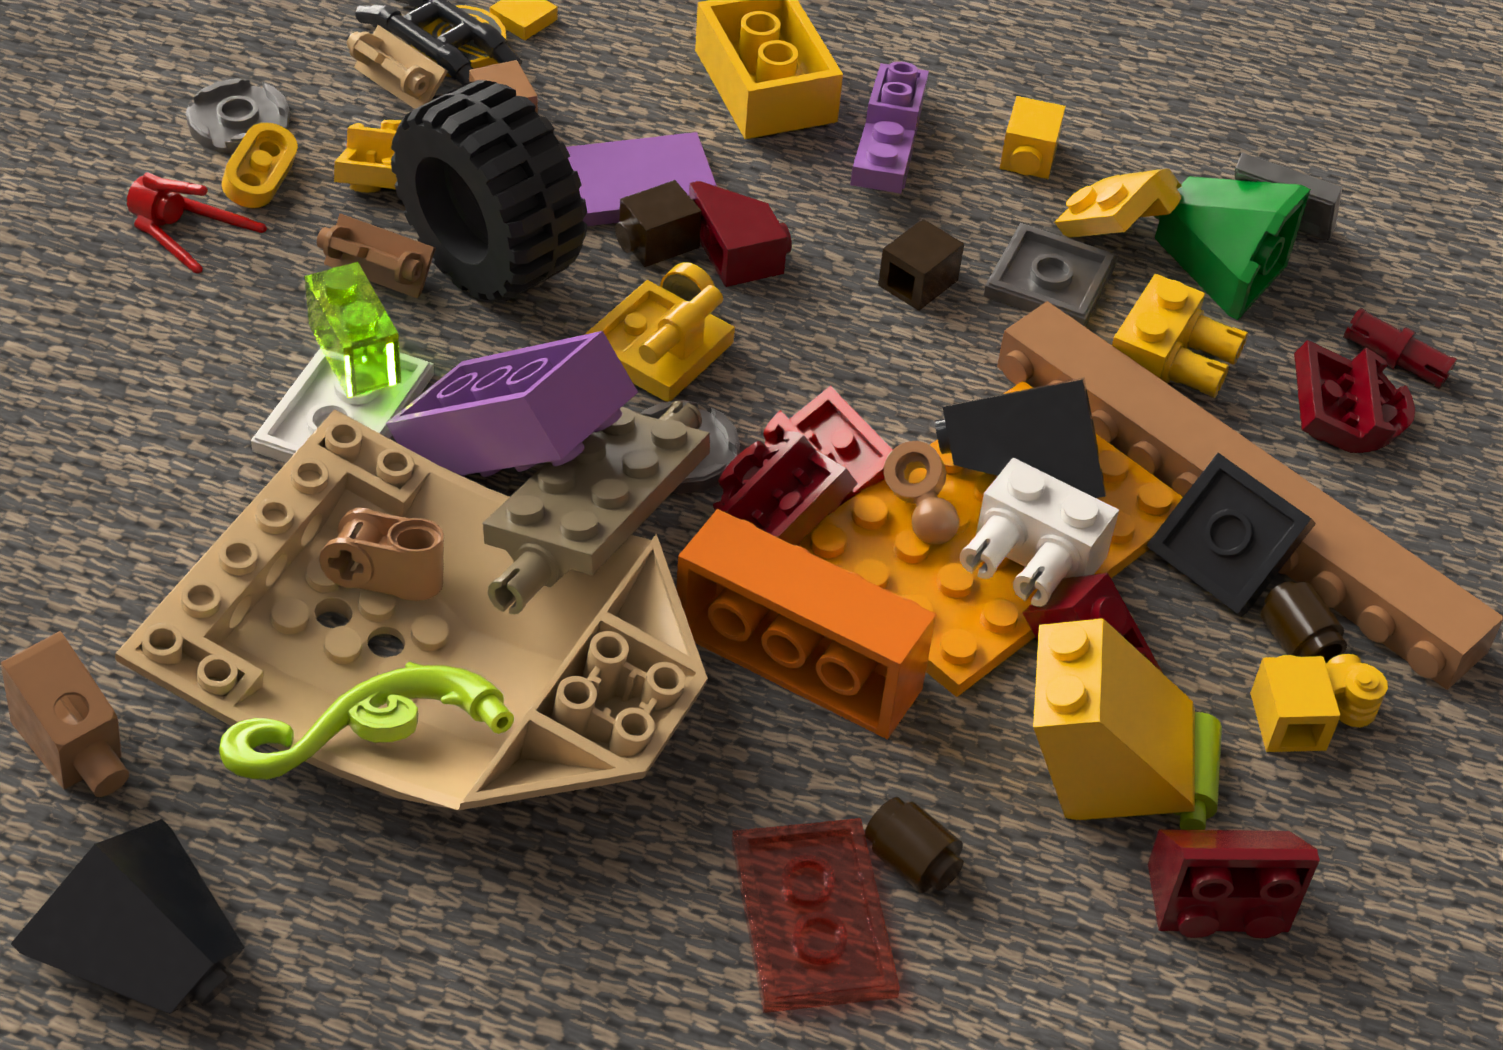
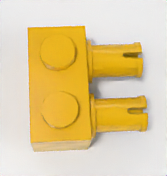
[1112,274,1248,398]

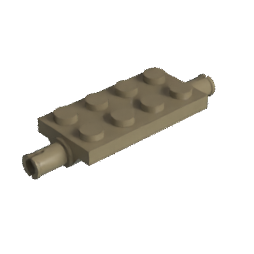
[483,401,710,615]

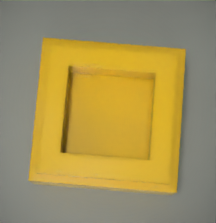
[489,0,558,41]

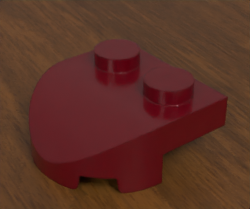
[1294,340,1415,453]
[713,431,858,546]

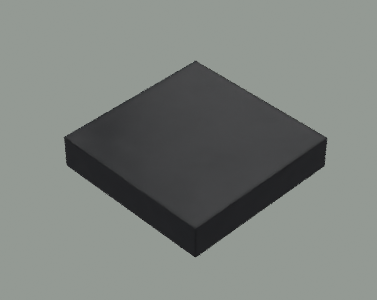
[1146,453,1316,617]

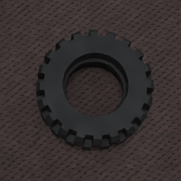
[391,80,587,302]

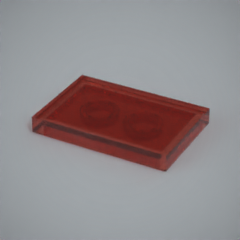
[731,818,900,1013]

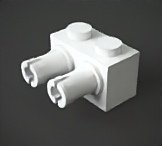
[960,458,1119,607]

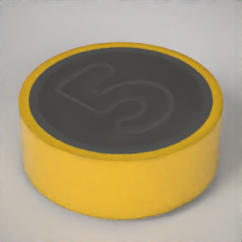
[660,262,715,302]

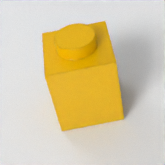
[999,96,1066,179]

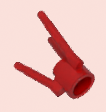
[127,172,267,273]

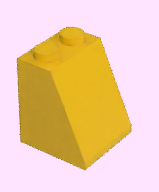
[1033,619,1195,820]

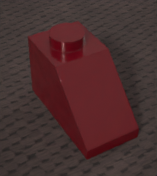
[689,181,792,287]

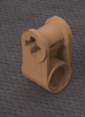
[319,508,444,601]

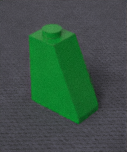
[1154,176,1311,320]

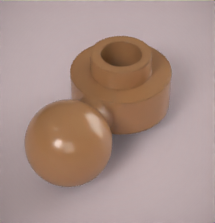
[884,441,959,545]

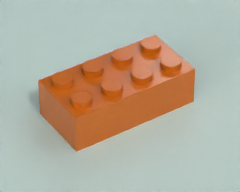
[676,509,936,740]

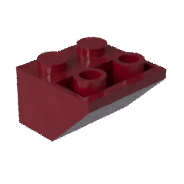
[1148,829,1320,939]

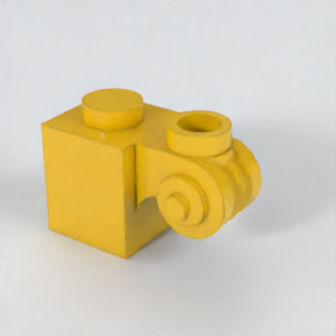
[1250,654,1388,752]

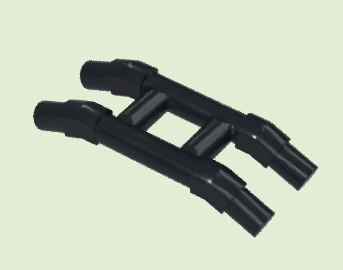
[355,0,522,86]

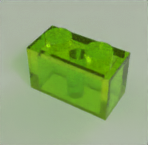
[304,262,401,398]

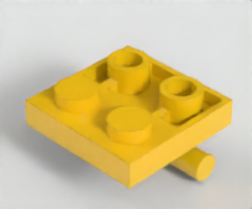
[584,280,735,402]

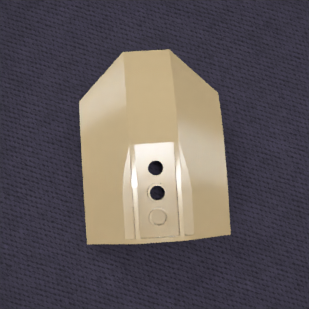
[115,409,708,810]

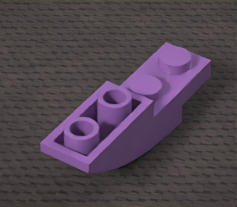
[850,62,929,194]

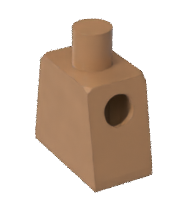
[0,631,129,797]

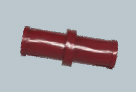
[1343,307,1458,389]

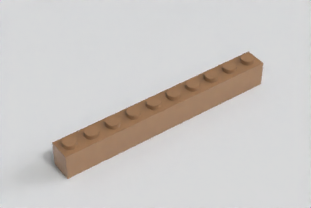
[997,301,1503,690]

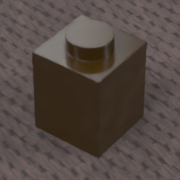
[615,180,702,267]
[878,219,964,311]

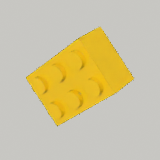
[695,0,843,139]

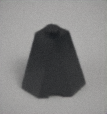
[935,377,1106,498]
[11,819,245,1014]

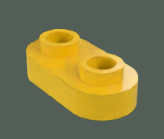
[222,123,298,208]

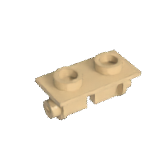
[347,25,448,109]

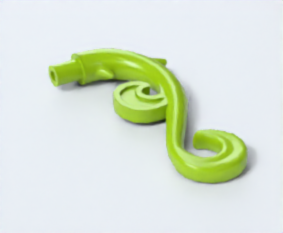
[219,662,514,780]

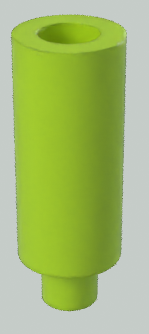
[1174,712,1222,830]

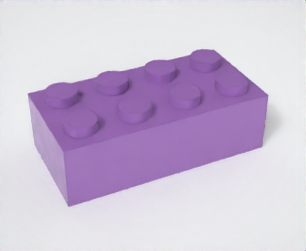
[385,331,638,477]

